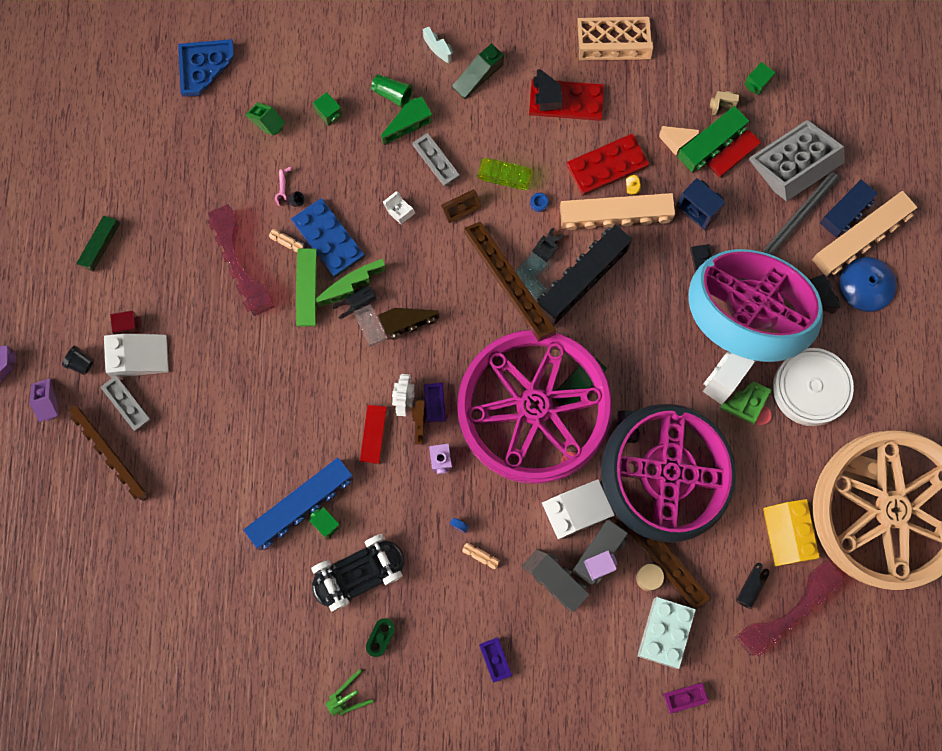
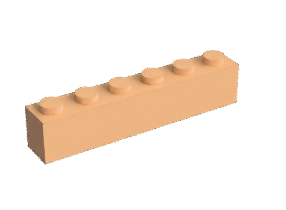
[812,191,917,277]
[560,193,675,230]

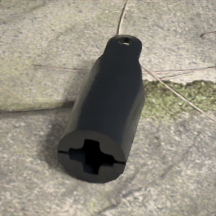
[332,285,377,319]
[736,563,770,609]

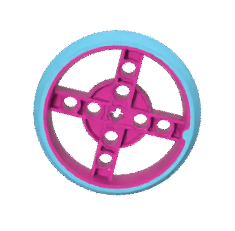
[689,249,823,362]

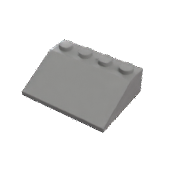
[749,120,845,201]

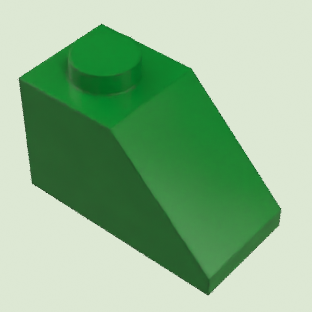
[245,102,286,136]

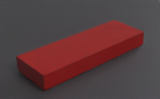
[707,129,761,178]
[360,405,387,464]

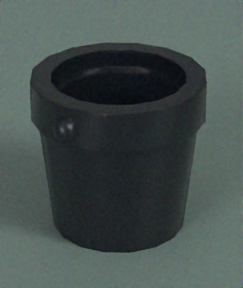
[62,345,94,375]

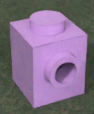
[429,444,452,475]
[584,551,618,581]

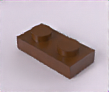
[441,189,482,223]

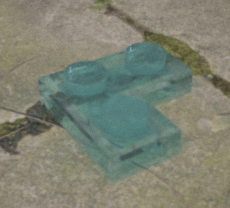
[515,253,548,303]

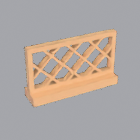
[577,17,653,60]

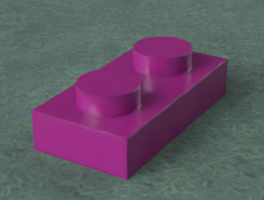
[663,683,709,714]

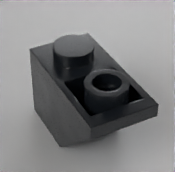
[533,69,562,111]
[810,274,841,314]

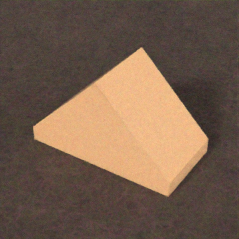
[659,126,699,155]

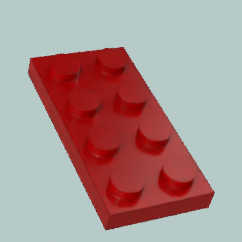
[529,79,604,121]
[566,133,649,196]

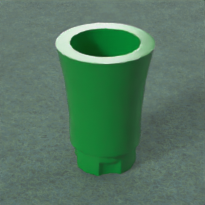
[371,74,413,108]

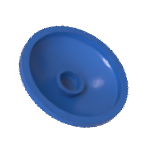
[839,257,897,312]

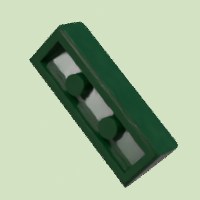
[76,216,120,272]
[556,358,607,406]

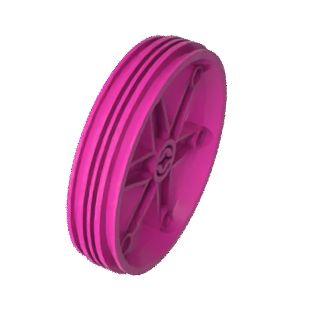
[457,330,612,484]

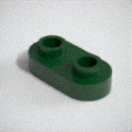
[366,618,395,657]

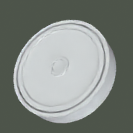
[773,348,854,426]

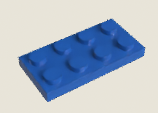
[291,198,365,278]

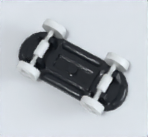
[311,533,404,612]

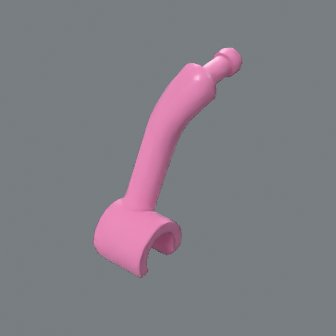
[275,167,292,206]

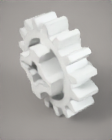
[392,374,415,416]

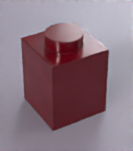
[110,310,142,335]

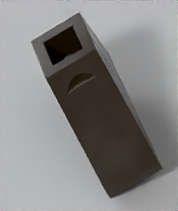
[378,308,440,340]

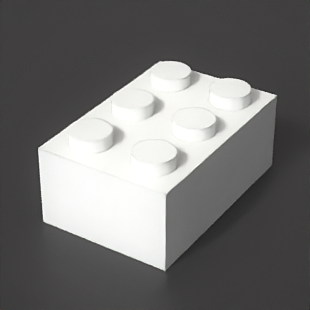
[703,351,755,405]

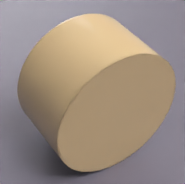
[636,564,664,591]

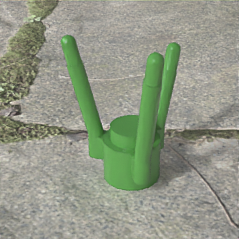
[325,669,374,716]

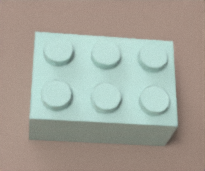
[637,597,696,669]

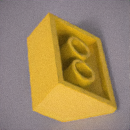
[763,499,820,566]

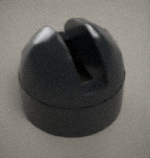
[288,191,305,207]

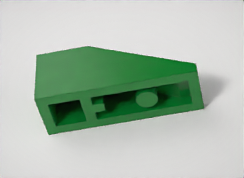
[381,96,432,145]

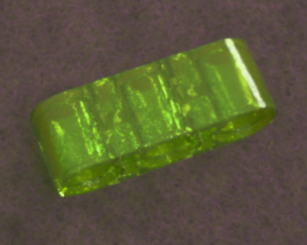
[477,158,533,190]

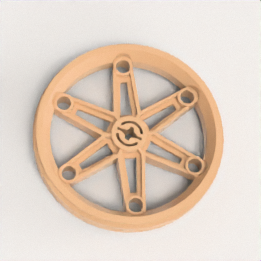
[813,431,942,590]

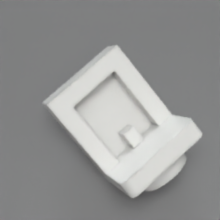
[383,191,415,224]

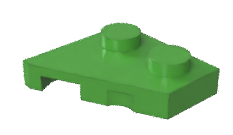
[720,382,771,424]

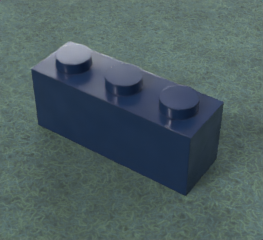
[820,179,878,238]

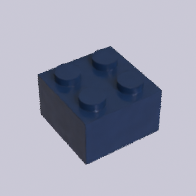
[676,178,725,230]

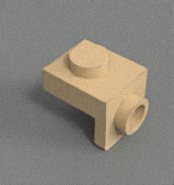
[710,91,739,115]

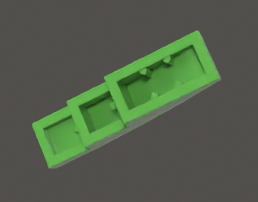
[296,249,317,327]
[316,258,386,307]

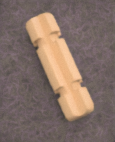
[269,229,304,252]
[463,542,500,569]

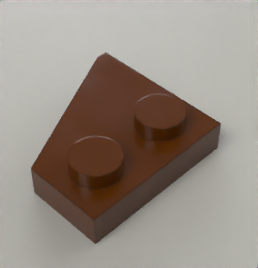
[412,400,426,445]

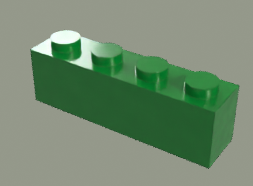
[677,106,749,172]

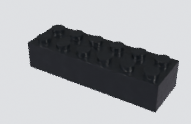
[536,224,632,326]

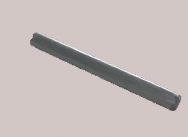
[764,172,839,255]

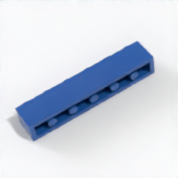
[243,457,354,550]

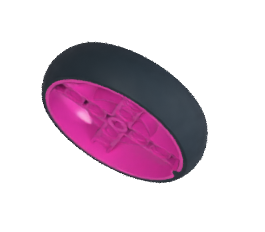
[601,404,736,542]

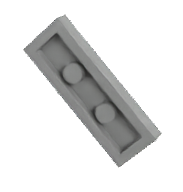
[413,133,460,187]
[100,376,152,432]

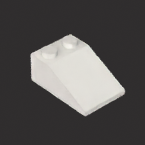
[104,334,169,378]
[542,479,615,540]

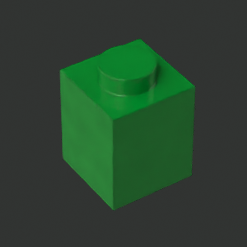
[744,62,776,95]
[313,92,342,126]
[309,507,341,540]

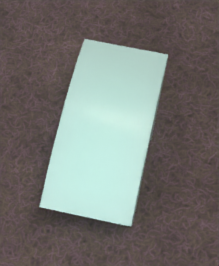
[423,27,453,63]

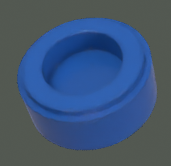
[530,193,549,212]
[449,518,469,534]

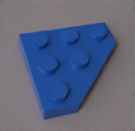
[178,39,234,97]

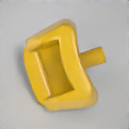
[626,175,641,195]

